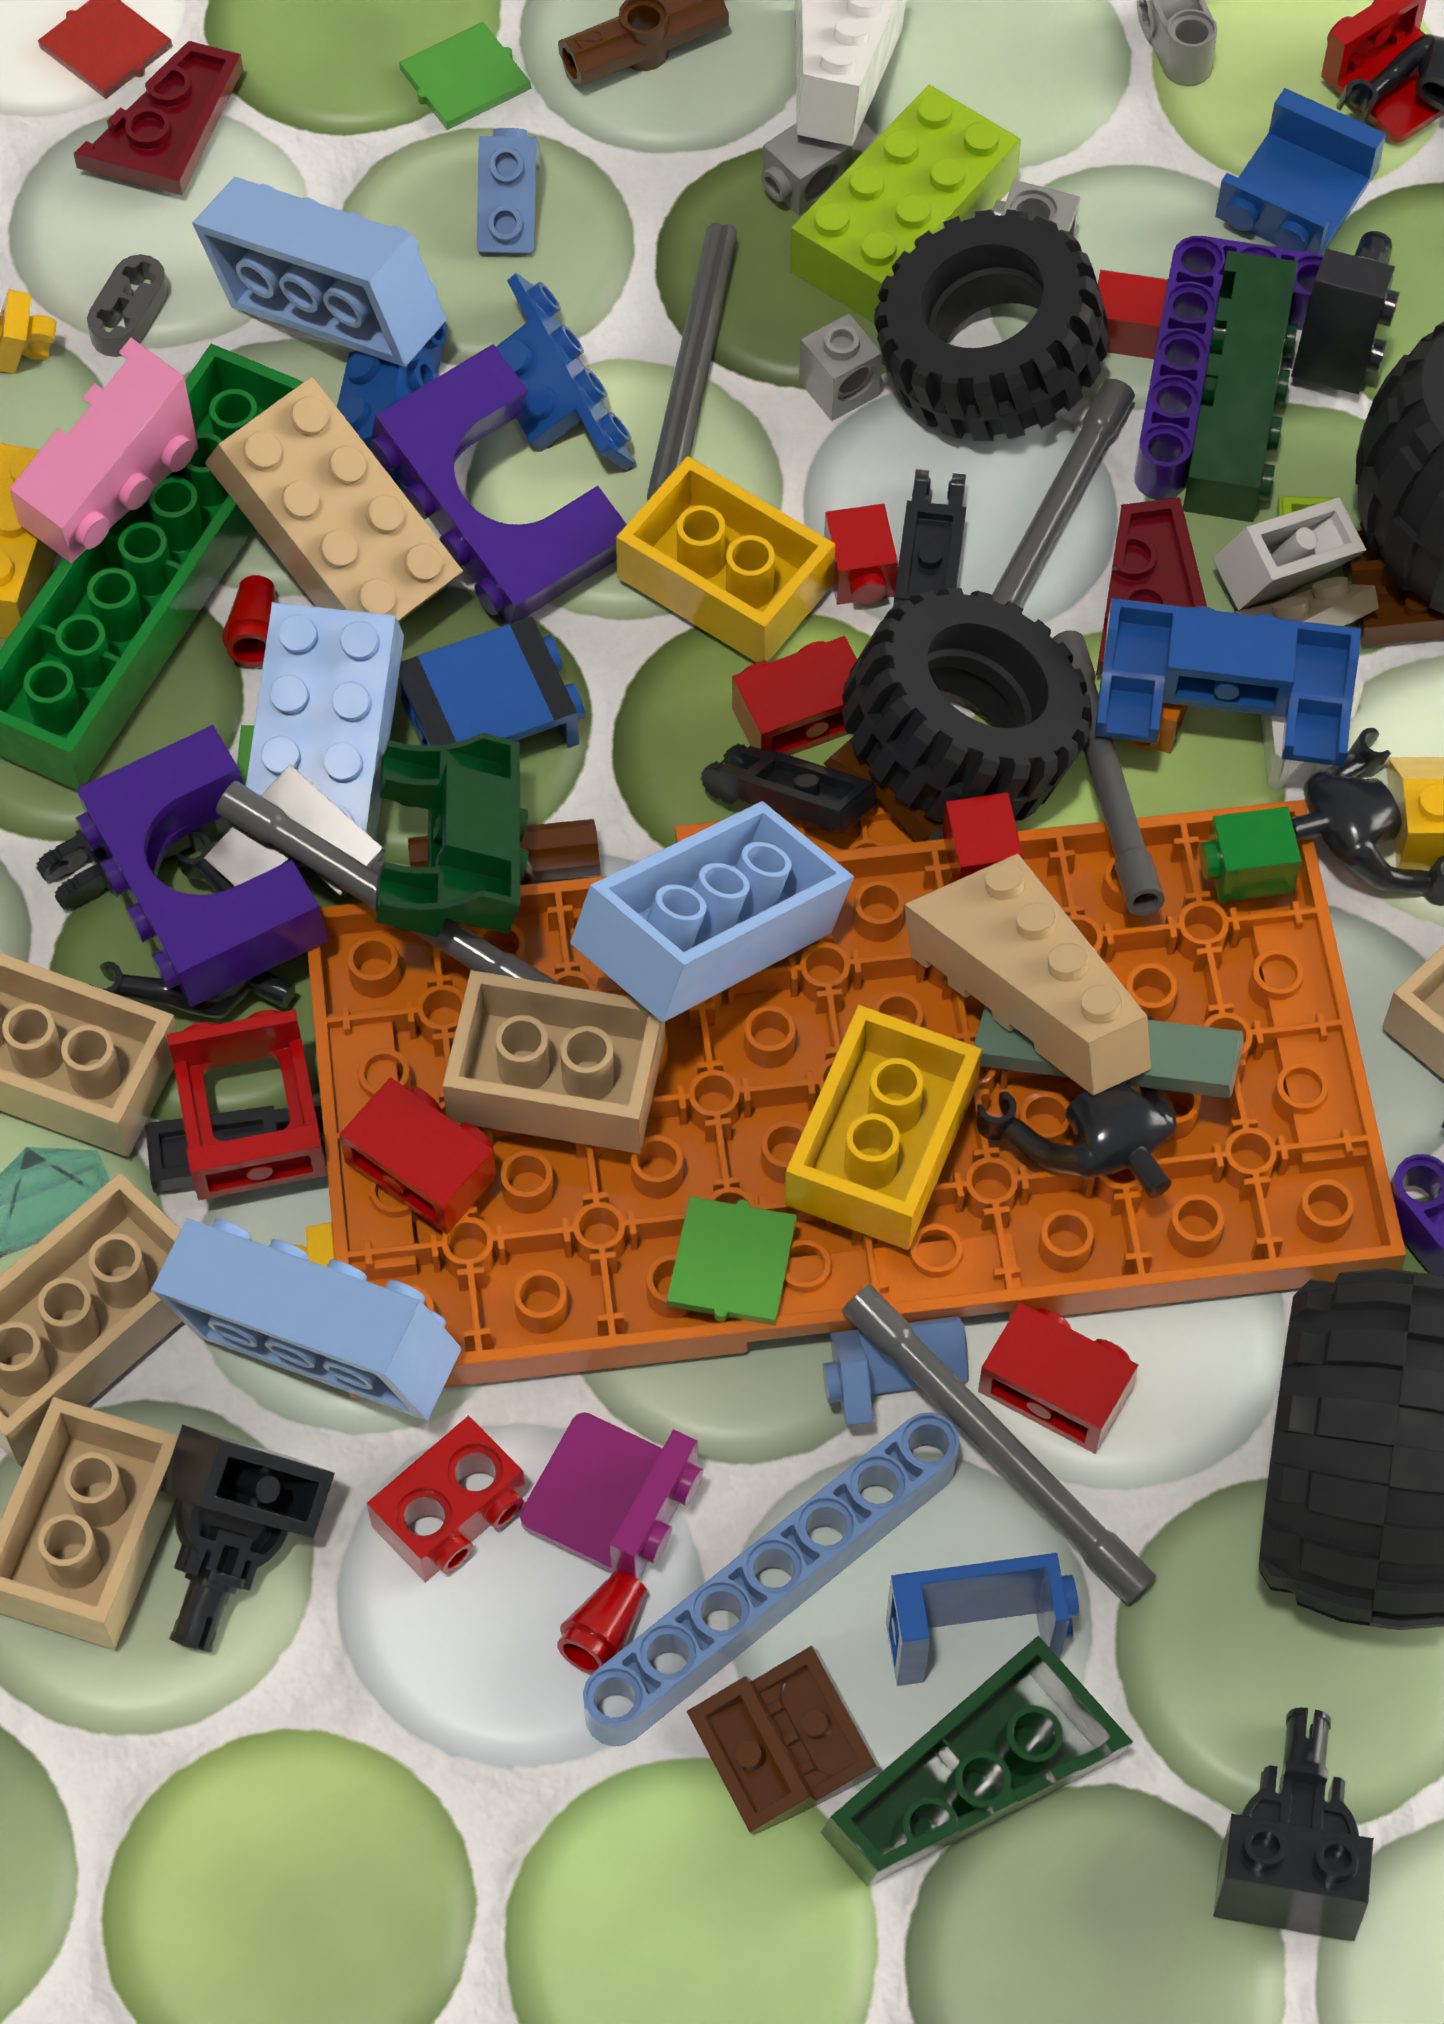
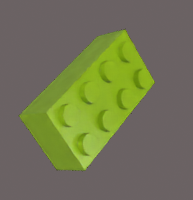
[790,84,1021,323]

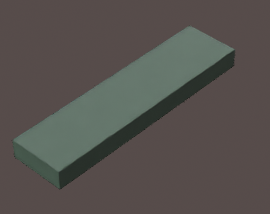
[974,1005,1244,1098]

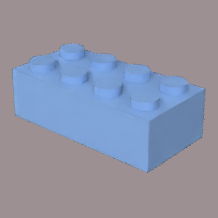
[192,176,447,367]
[246,602,404,869]
[570,801,854,1023]
[151,1218,462,1421]

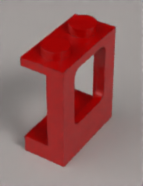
[167,1009,327,1201]

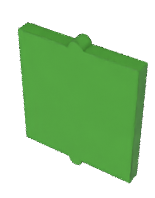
[399,22,531,130]
[667,1196,797,1325]

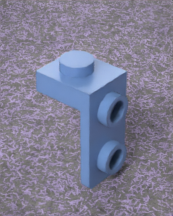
[477,128,540,254]
[823,1316,968,1426]

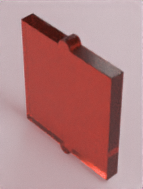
[38,0,173,99]

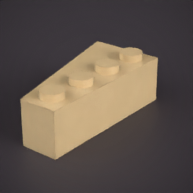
[904,854,1151,1096]

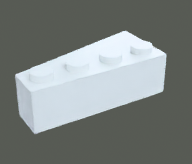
[795,0,906,146]

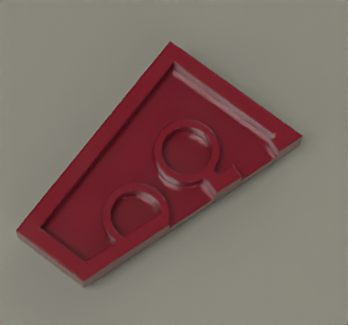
[73,41,243,195]
[1096,497,1207,676]

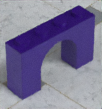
[370,344,627,625]
[75,725,329,1007]

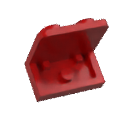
[1321,0,1444,142]

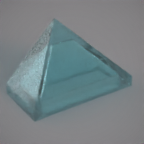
[0,1147,110,1258]

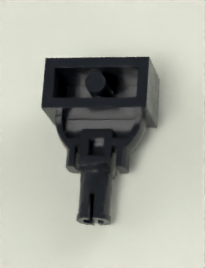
[1291,231,1400,395]
[161,1424,335,1652]
[1213,1707,1374,1941]

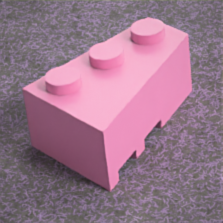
[9,338,198,563]

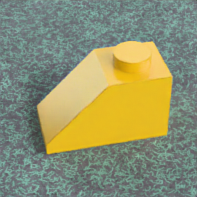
[1386,757,1444,870]

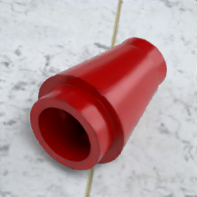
[222,575,277,667]
[557,1570,647,1675]

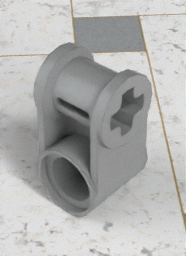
[1137,0,1218,86]

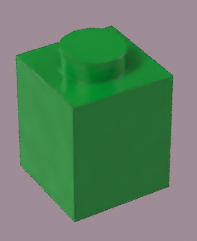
[1199,807,1302,902]

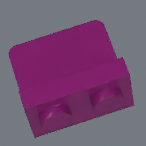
[520,1412,704,1579]

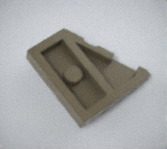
[1232,577,1379,626]

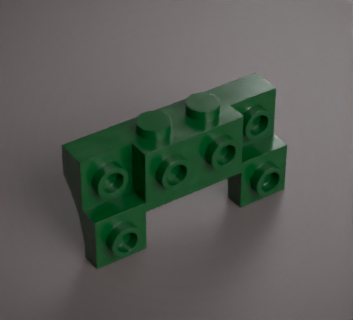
[375,733,528,937]

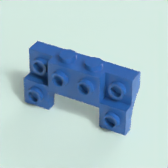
[1094,598,1361,767]

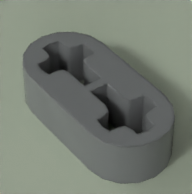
[87,254,168,357]

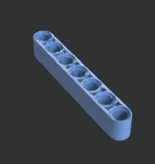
[583,1412,960,1746]

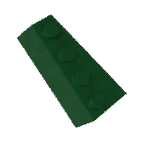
[1183,251,1298,522]
[820,1635,1133,1886]

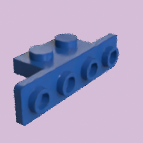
[496,273,636,470]
[337,322,447,495]

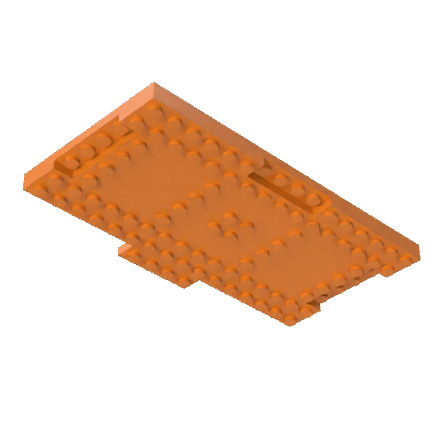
[308,800,1406,1399]

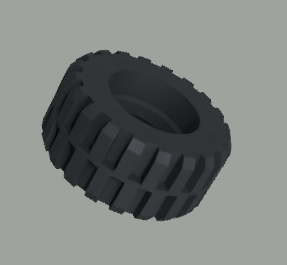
[874,209,1109,441]
[842,588,1092,823]

